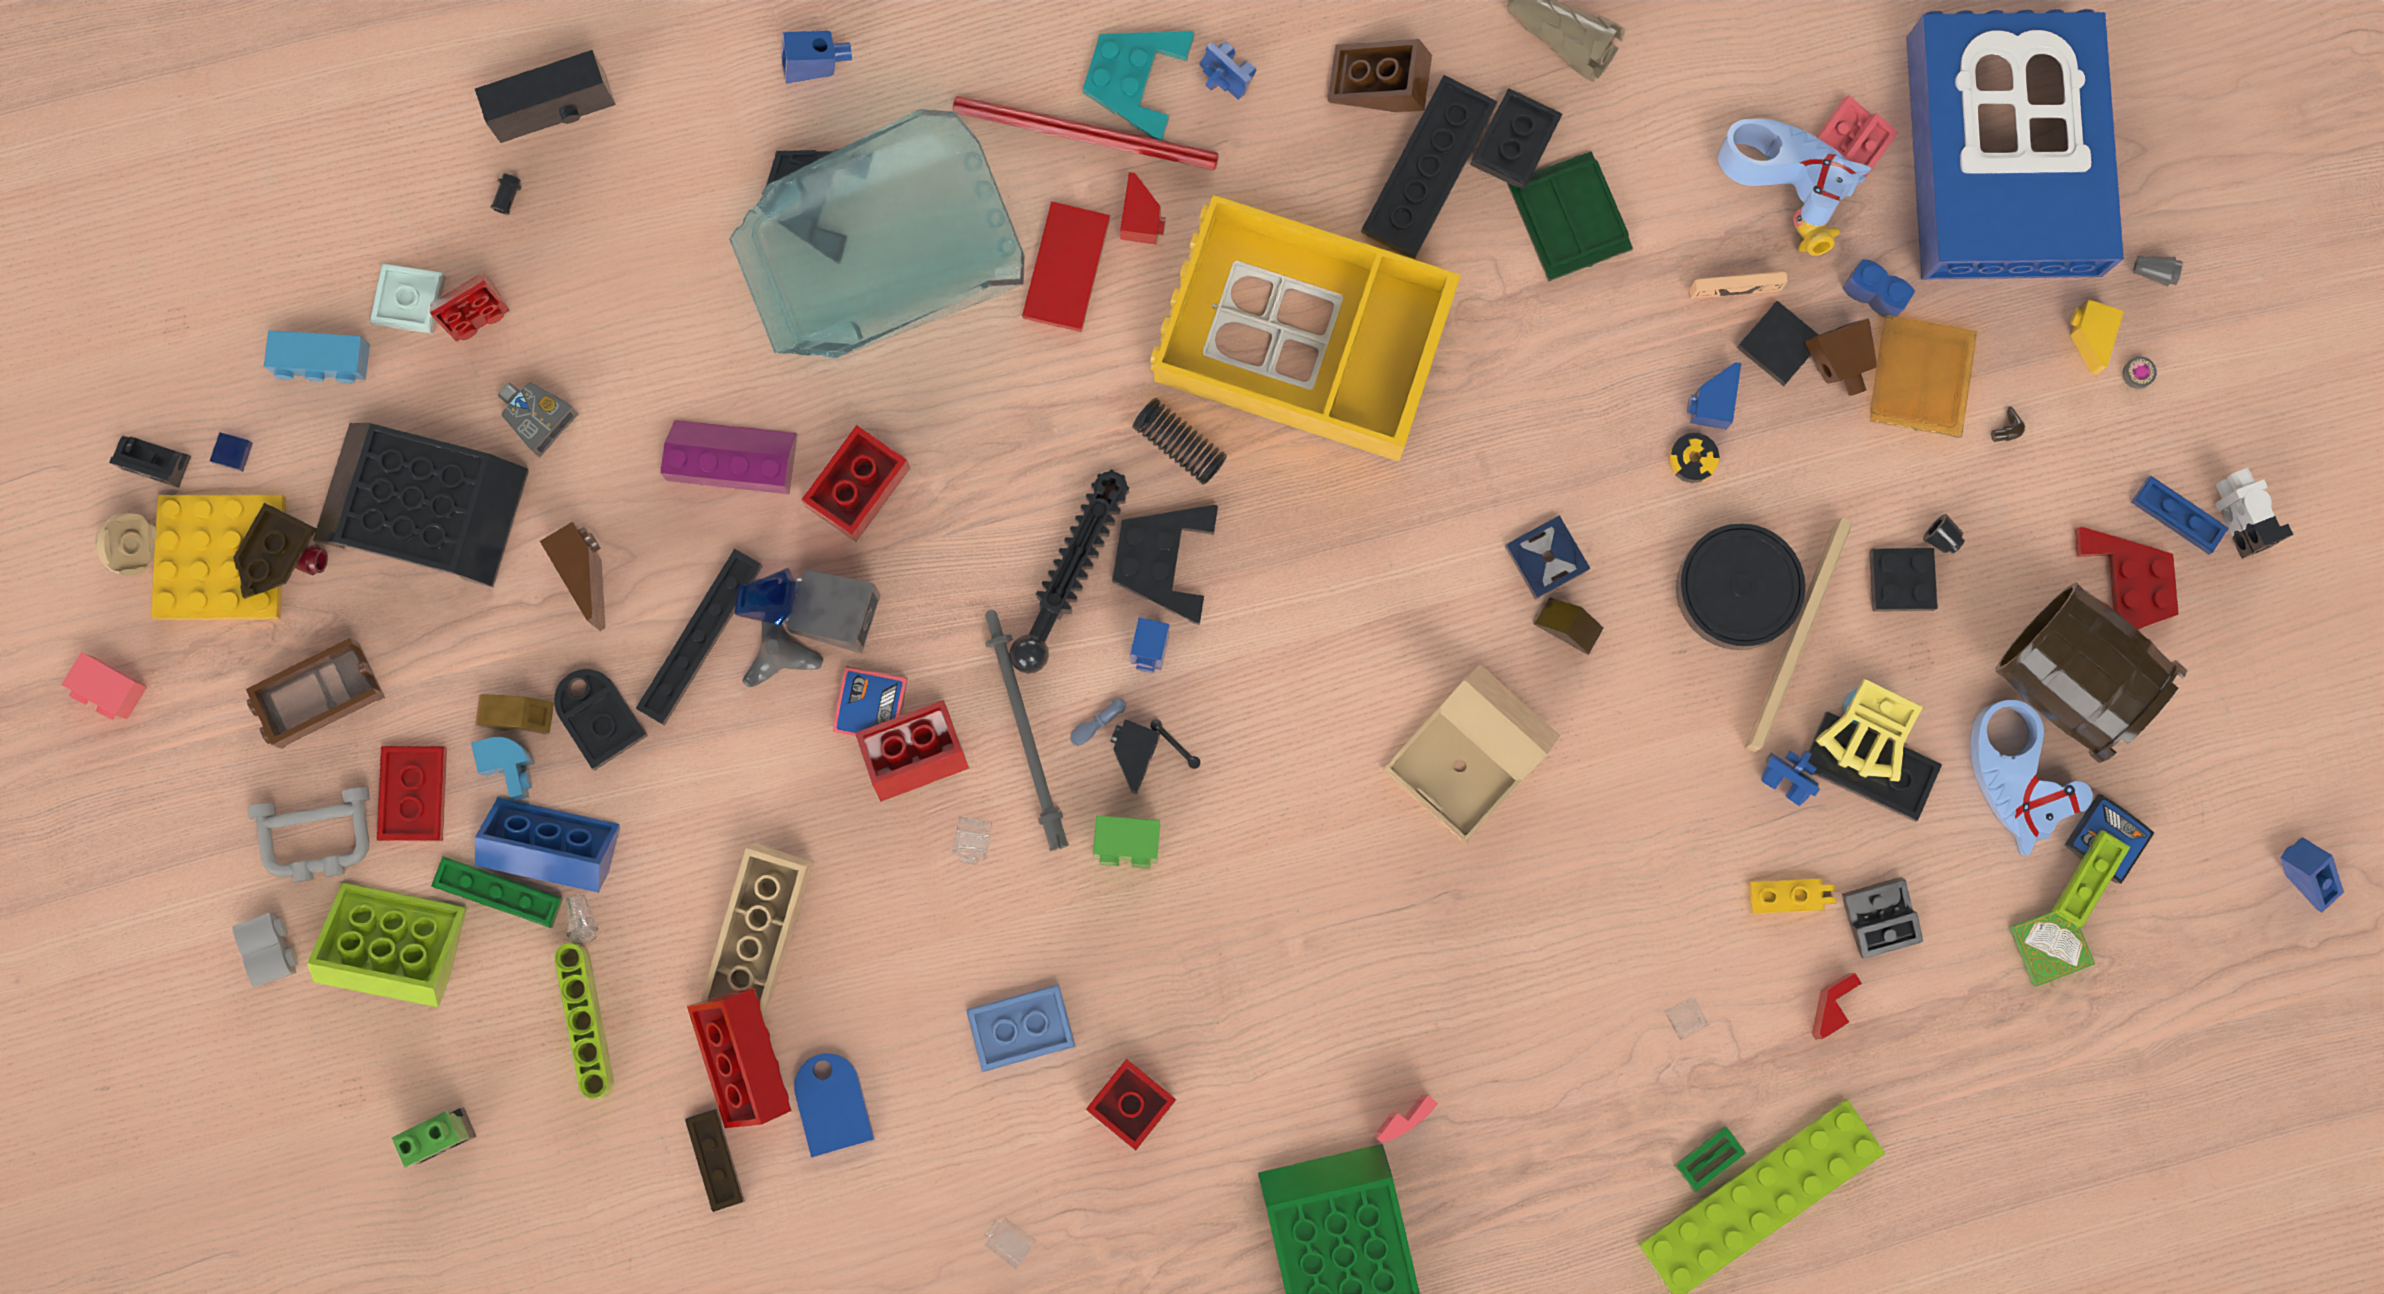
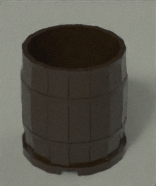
[1995,582,2187,763]

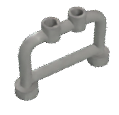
[248,787,370,882]

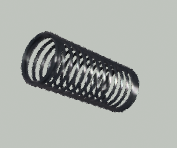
[1132,398,1227,485]

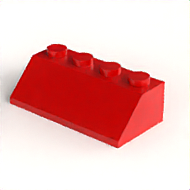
[687,988,792,1128]

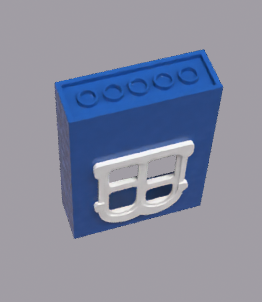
[1906,9,2124,280]

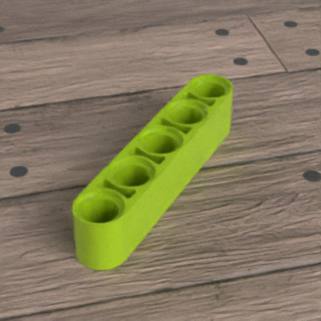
[554,943,614,1099]

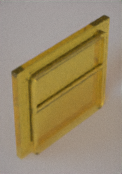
[1870,315,1977,438]

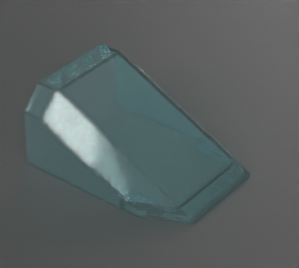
[729,109,1025,358]

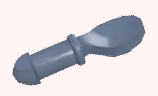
[1070,699,1126,746]

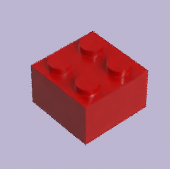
[1085,1058,1177,1151]

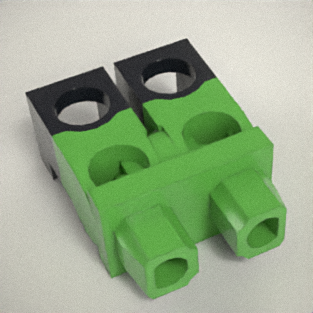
[392,1107,477,1168]

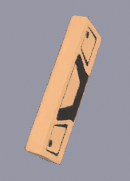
[1689,271,1788,299]

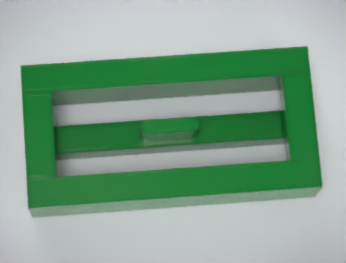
[1674,1127,1746,1192]

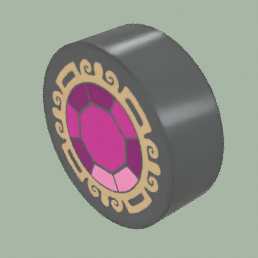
[2123,357,2157,389]

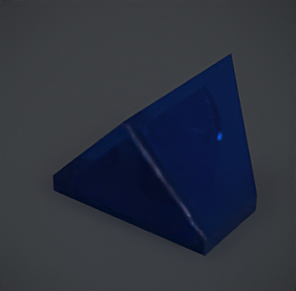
[734,567,796,625]

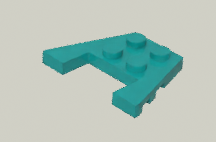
[1083,31,1194,140]

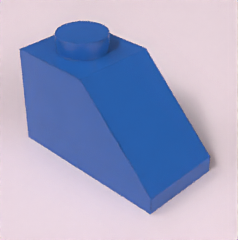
[1687,362,1741,430]
[2280,837,2344,913]

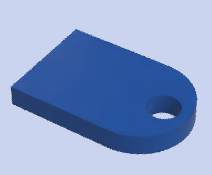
[794,1053,875,1157]

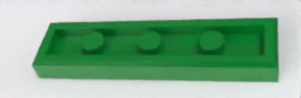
[431,856,563,928]

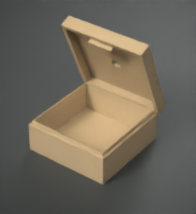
[1383,664,1560,844]

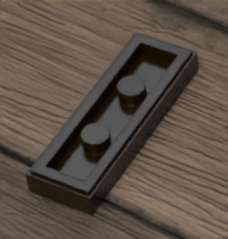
[685,1109,745,1212]

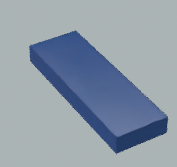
[2131,476,2229,555]

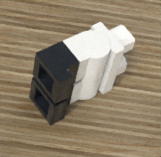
[2214,468,2294,559]

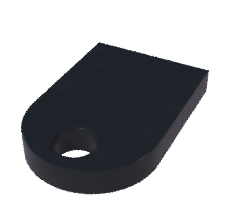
[554,669,648,770]

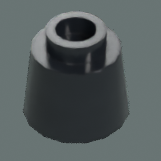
[1923,514,1965,554]

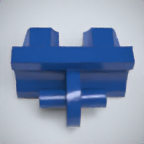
[1199,42,1256,100]
[1761,750,1820,806]

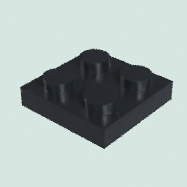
[1869,548,1938,612]

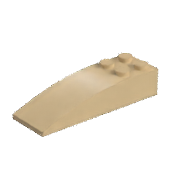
[692,843,814,1030]

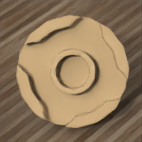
[95,513,157,576]

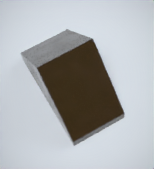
[1534,597,1604,655]

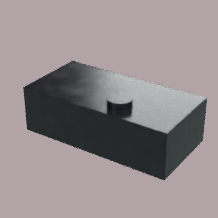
[475,50,616,143]

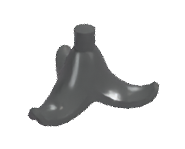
[742,607,823,687]

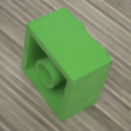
[1093,816,1160,869]

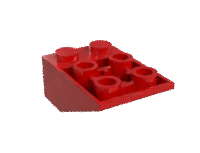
[429,272,510,342]

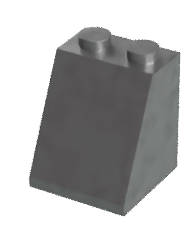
[784,569,880,654]

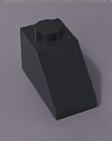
[1110,719,1160,794]

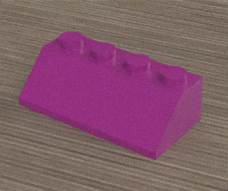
[660,420,797,494]

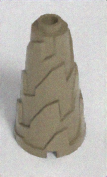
[1507,0,1625,81]

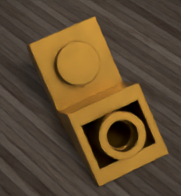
[475,694,554,734]

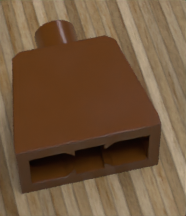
[1804,318,1877,396]

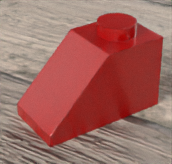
[1120,172,1166,245]

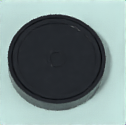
[1676,523,1805,650]

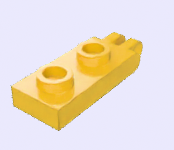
[1749,879,1837,914]

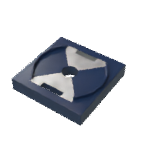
[1505,515,1591,600]

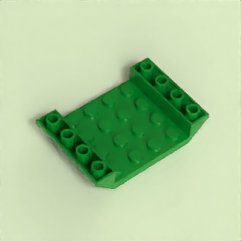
[1257,1144,1420,1294]

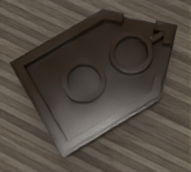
[233,503,317,599]

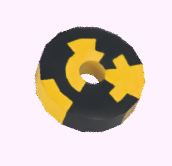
[1668,433,1720,483]

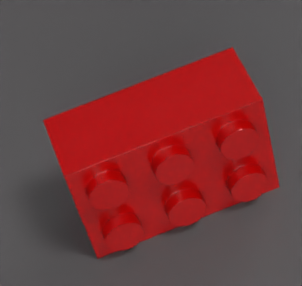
[801,425,910,542]

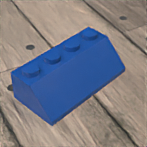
[475,797,620,893]

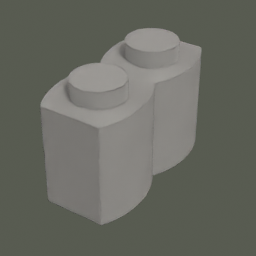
[232,913,298,987]

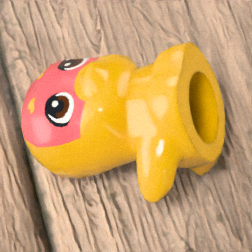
[1793,206,1840,256]

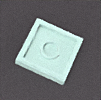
[370,263,445,334]

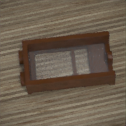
[246,638,385,749]

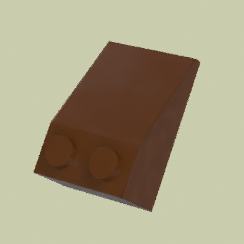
[1328,39,1432,112]
[540,522,605,631]

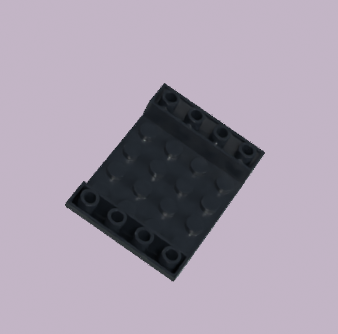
[313,423,529,588]

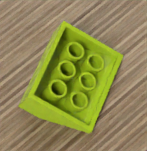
[307,882,466,1007]

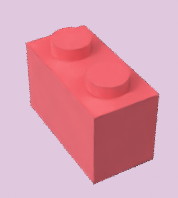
[61,652,147,720]

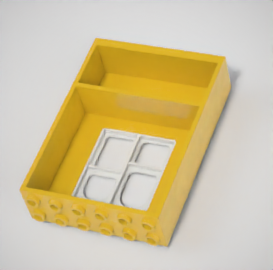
[1150,195,1461,462]

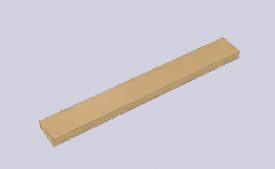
[1745,518,1852,752]

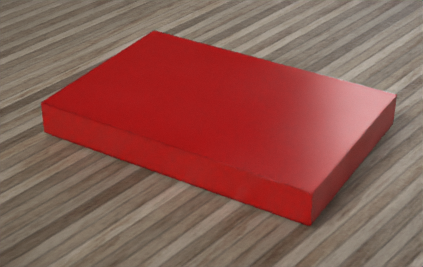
[377,746,447,841]

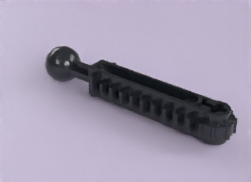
[1009,469,1129,674]

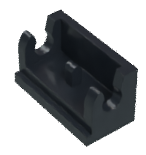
[109,436,191,488]

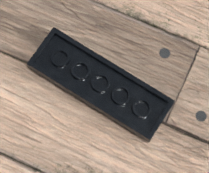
[1361,75,1498,260]

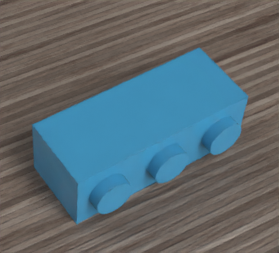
[264,331,370,384]

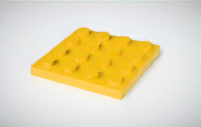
[151,495,286,620]

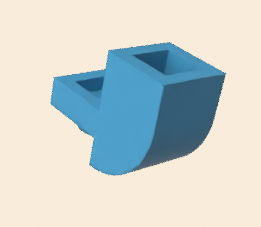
[471,737,535,801]

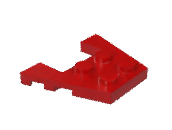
[2075,527,2179,630]

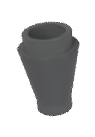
[2133,256,2183,287]

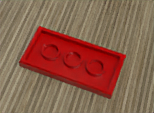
[1022,201,1110,332]

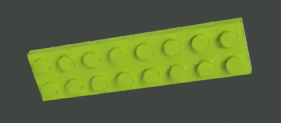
[1638,1099,1886,1294]

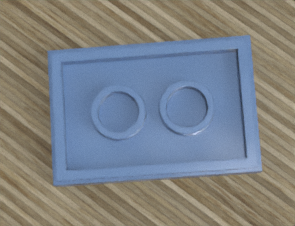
[966,984,1075,1072]

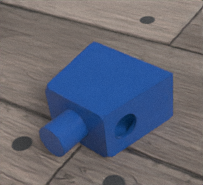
[781,30,852,84]

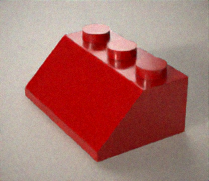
[855,700,970,802]

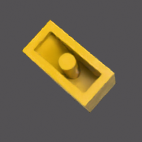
[2070,299,2124,375]

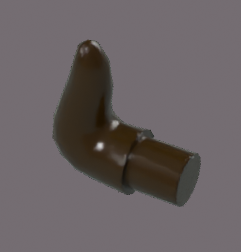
[1991,407,2026,442]

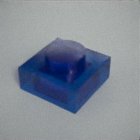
[210,432,253,472]

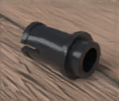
[490,173,522,215]

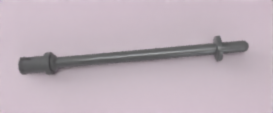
[985,610,1069,851]

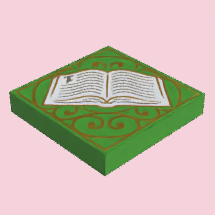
[2009,911,2095,987]

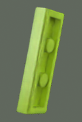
[2052,830,2130,928]

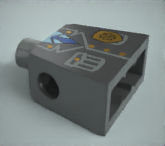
[498,382,578,458]

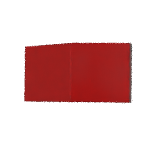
[1812,973,1862,1040]

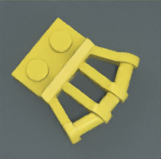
[1815,678,1923,781]

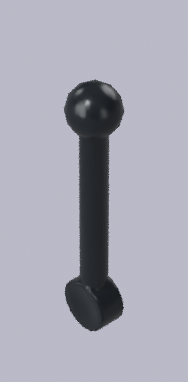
[1150,719,1200,769]

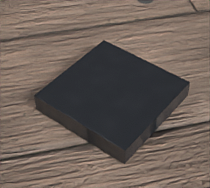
[1737,301,1819,386]

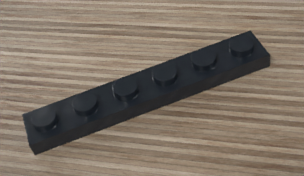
[635,548,763,726]

